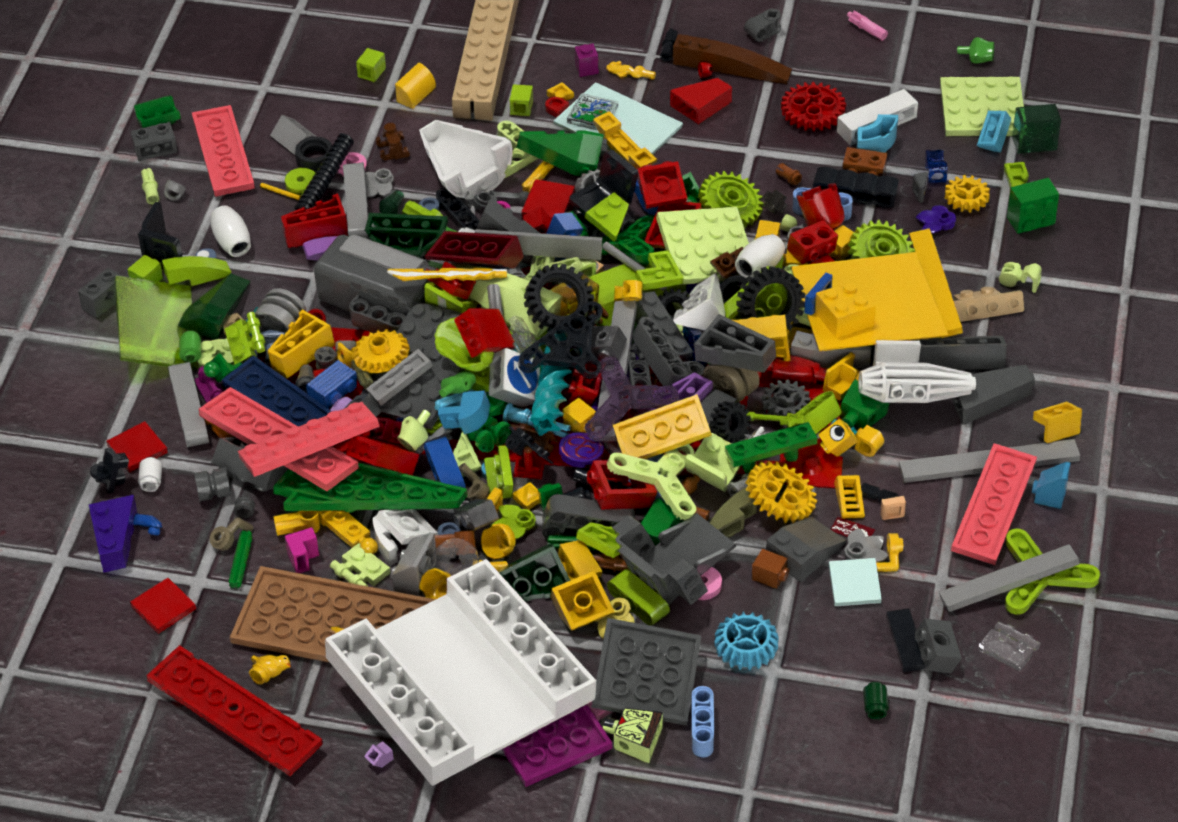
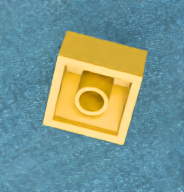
[551,571,614,631]

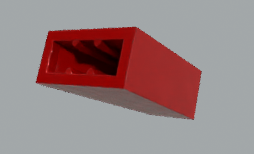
[670,78,732,125]

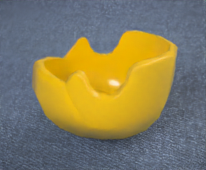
[481,523,516,559]
[419,568,452,599]

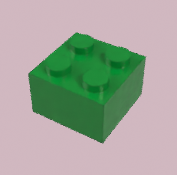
[1007,178,1059,234]

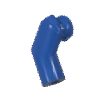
[134,514,162,536]

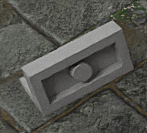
[270,115,317,155]

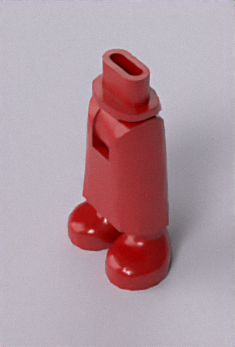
[757,355,828,383]

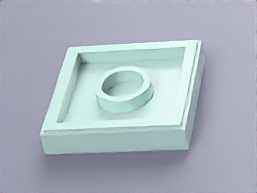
[828,558,882,607]

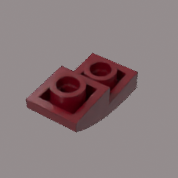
[368,417,403,446]

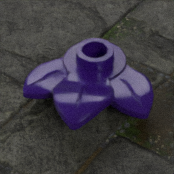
[916,205,956,234]

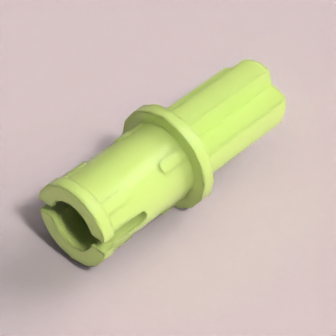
[141,168,160,205]

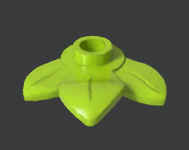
[490,505,536,539]

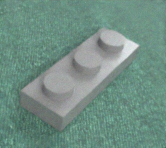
[366,349,433,406]

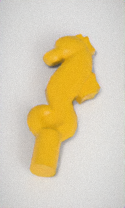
[606,61,656,80]

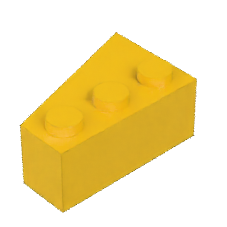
[733,315,791,361]

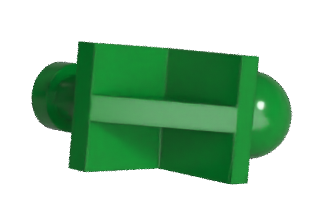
[203,353,242,383]

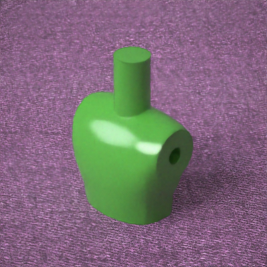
[957,37,995,64]
[439,371,476,397]

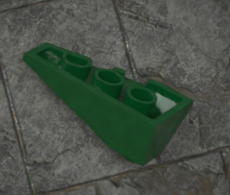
[178,273,250,340]

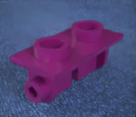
[194,366,224,403]

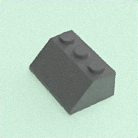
[211,437,288,492]

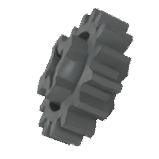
[762,380,810,416]

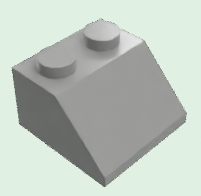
[390,532,437,596]

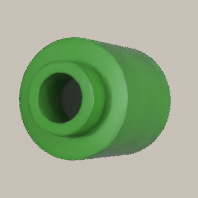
[179,331,201,363]

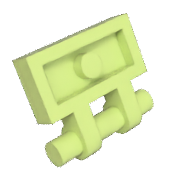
[330,543,391,586]

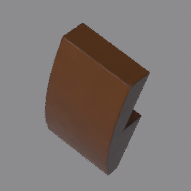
[710,247,744,278]

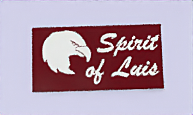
[830,517,875,537]

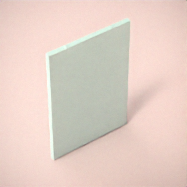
[553,82,683,154]

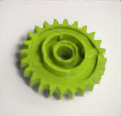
[698,171,764,229]
[848,220,915,260]

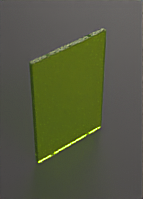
[115,275,198,371]

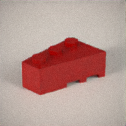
[281,193,349,248]

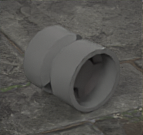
[194,467,231,502]

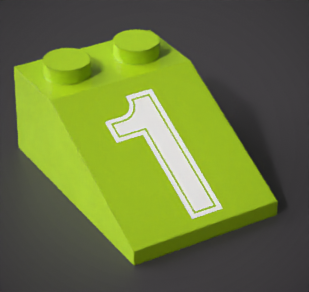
[424,282,478,313]

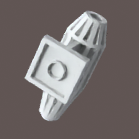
[858,340,976,403]

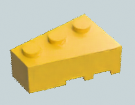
[268,310,335,379]

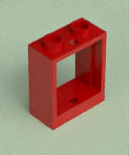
[345,435,419,476]
[587,460,657,510]

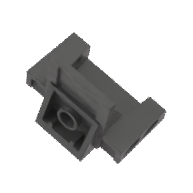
[612,513,736,605]

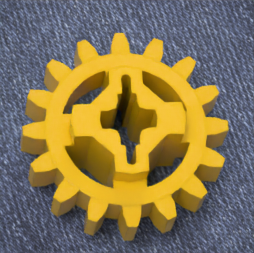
[945,175,990,213]

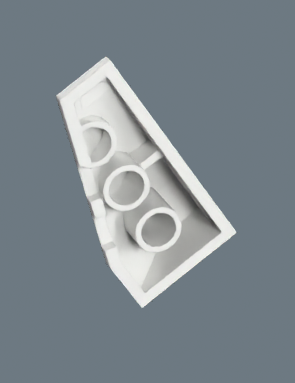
[673,273,725,330]

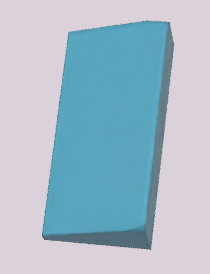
[977,110,1011,153]

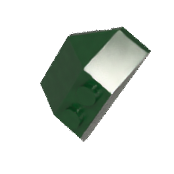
[365,213,448,257]

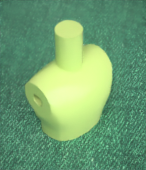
[397,410,431,452]

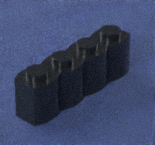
[813,167,899,208]

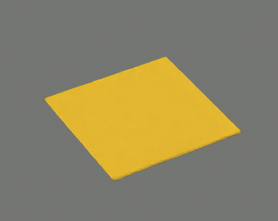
[791,252,948,352]

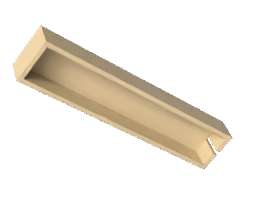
[452,0,519,121]

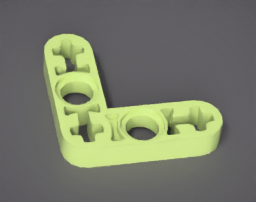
[497,121,539,178]

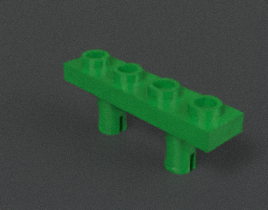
[725,422,818,474]

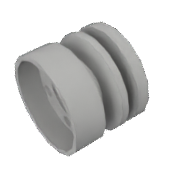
[255,288,306,333]

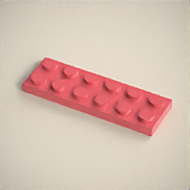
[192,105,255,197]
[238,402,380,477]
[951,443,1037,565]

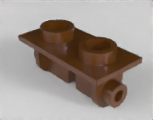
[511,423,558,453]

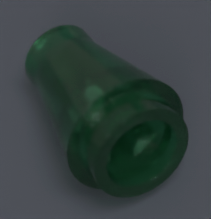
[379,190,404,214]

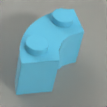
[857,114,898,152]

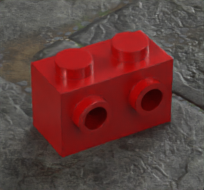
[567,359,606,406]

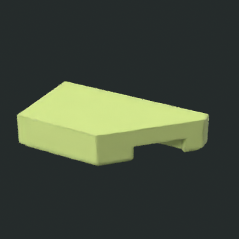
[453,432,482,477]

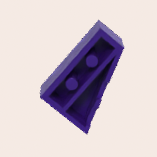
[89,495,137,573]

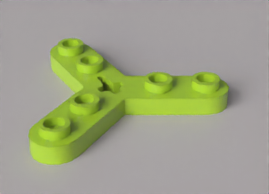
[1005,528,1100,615]

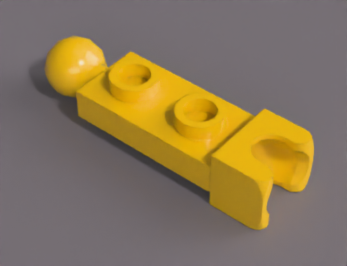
[318,510,378,554]

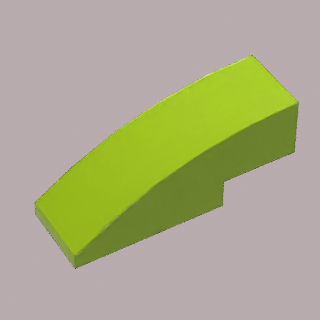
[162,256,232,286]

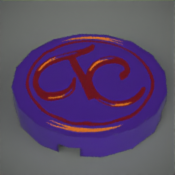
[559,432,604,468]

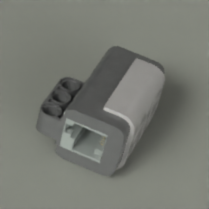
[314,234,436,333]

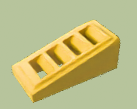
[834,475,865,518]

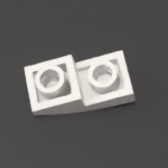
[373,516,398,566]

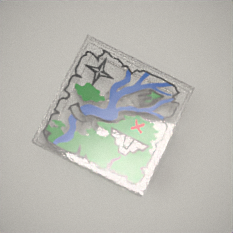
[567,93,618,130]

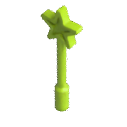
[746,412,805,428]

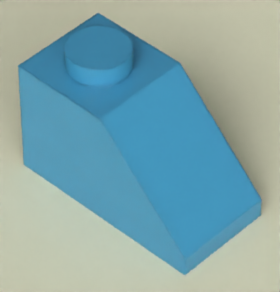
[1032,462,1071,509]

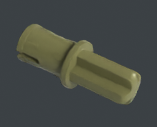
[351,360,373,389]

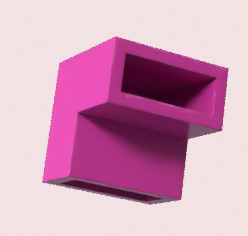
[285,527,319,573]

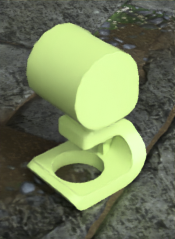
[999,262,1042,293]

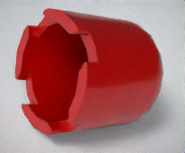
[796,183,845,231]

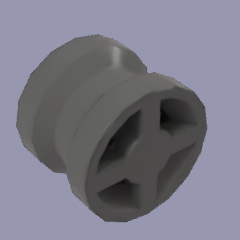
[314,346,337,370]

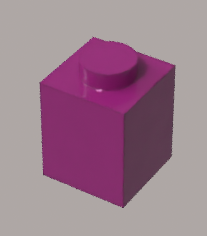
[575,43,599,77]

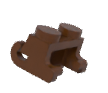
[375,123,410,160]

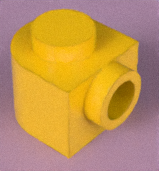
[854,425,884,457]

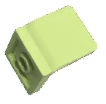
[684,433,741,492]

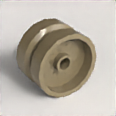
[703,363,759,403]

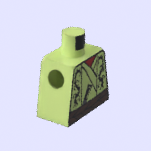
[603,708,663,763]

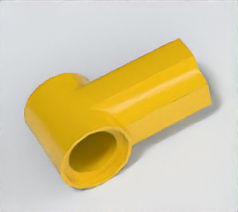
[273,511,320,536]

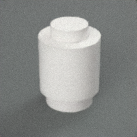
[138,457,162,492]

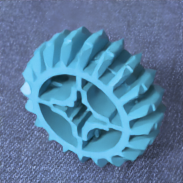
[714,611,779,671]

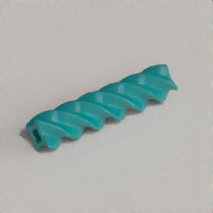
[530,333,572,436]

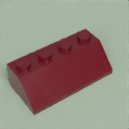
[425,231,524,269]

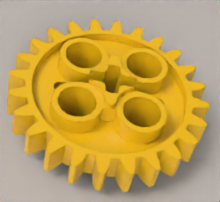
[745,461,817,523]

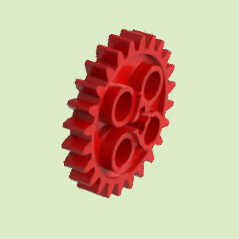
[781,82,846,132]

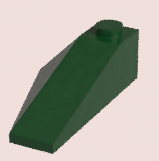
[498,543,571,601]

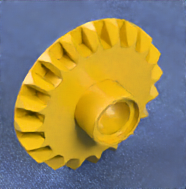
[352,329,410,373]

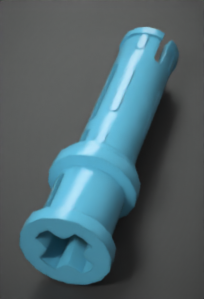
[503,403,571,438]

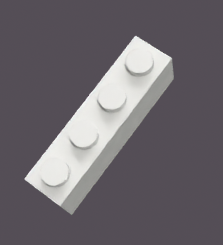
[837,89,918,146]

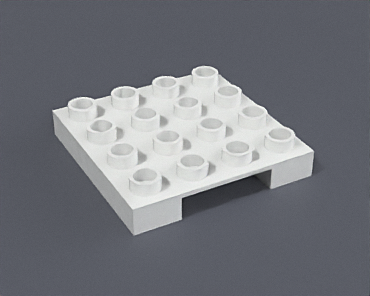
[325,559,596,786]

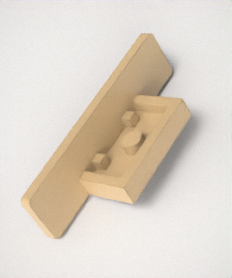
[954,287,1024,322]

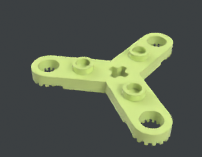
[606,444,696,521]

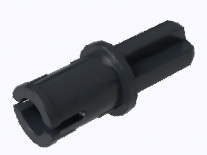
[660,28,678,62]

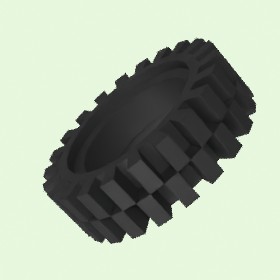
[524,264,594,334]
[736,266,805,330]

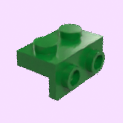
[134,95,181,128]

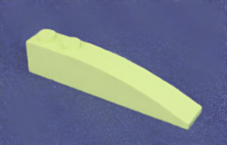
[451,263,562,338]

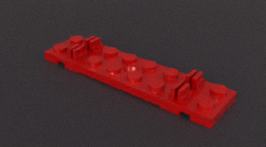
[146,645,323,776]

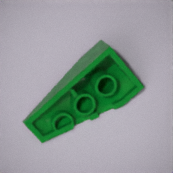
[516,130,604,176]

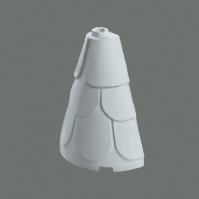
[419,120,512,200]

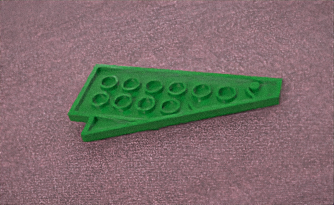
[273,463,468,513]

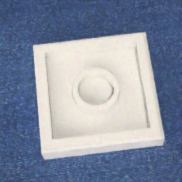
[376,509,439,545]

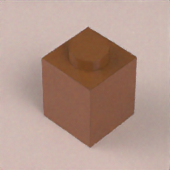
[752,549,789,589]

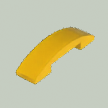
[593,111,657,169]

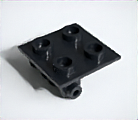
[505,427,554,464]

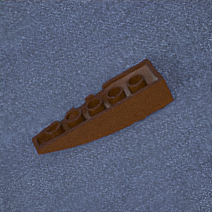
[673,34,792,84]

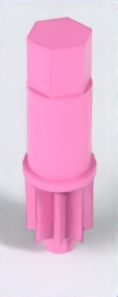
[847,10,888,41]

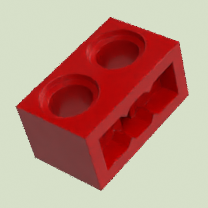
[787,220,839,264]

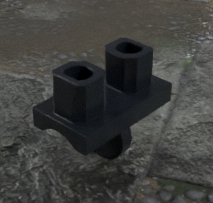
[90,448,129,493]

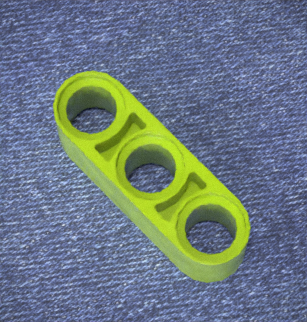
[786,391,842,434]
[607,569,670,626]

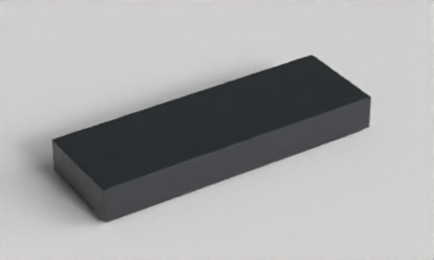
[886,608,926,672]

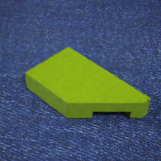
[1004,162,1029,187]

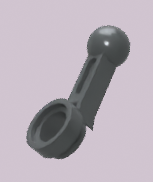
[473,190,529,211]

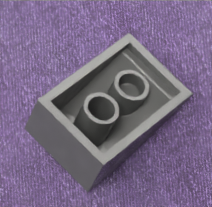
[766,517,846,582]

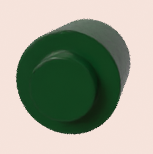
[863,682,889,720]

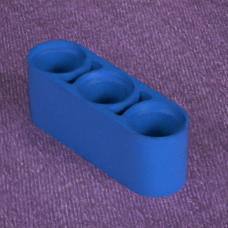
[424,437,466,488]

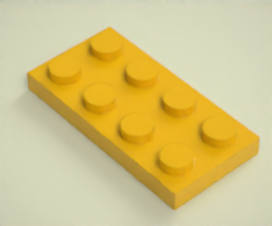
[613,394,712,460]

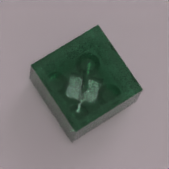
[1012,104,1061,154]

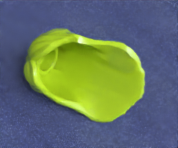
[434,317,494,372]

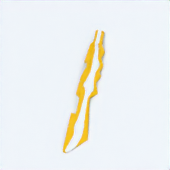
[387,268,507,281]

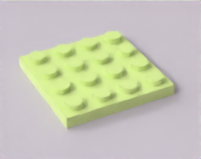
[940,77,1027,136]
[656,207,749,285]

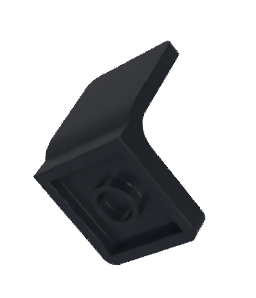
[569,149,639,215]
[138,202,183,270]

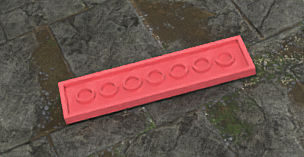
[198,387,359,491]

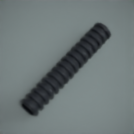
[294,133,354,210]

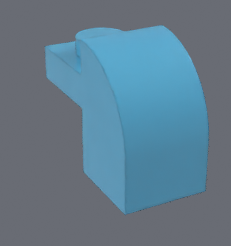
[438,391,490,434]

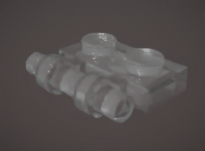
[979,621,1041,671]

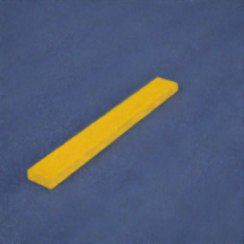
[909,228,963,338]

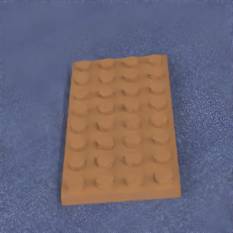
[230,566,436,663]

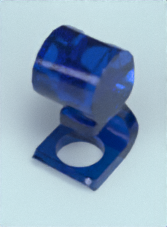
[925,149,948,183]

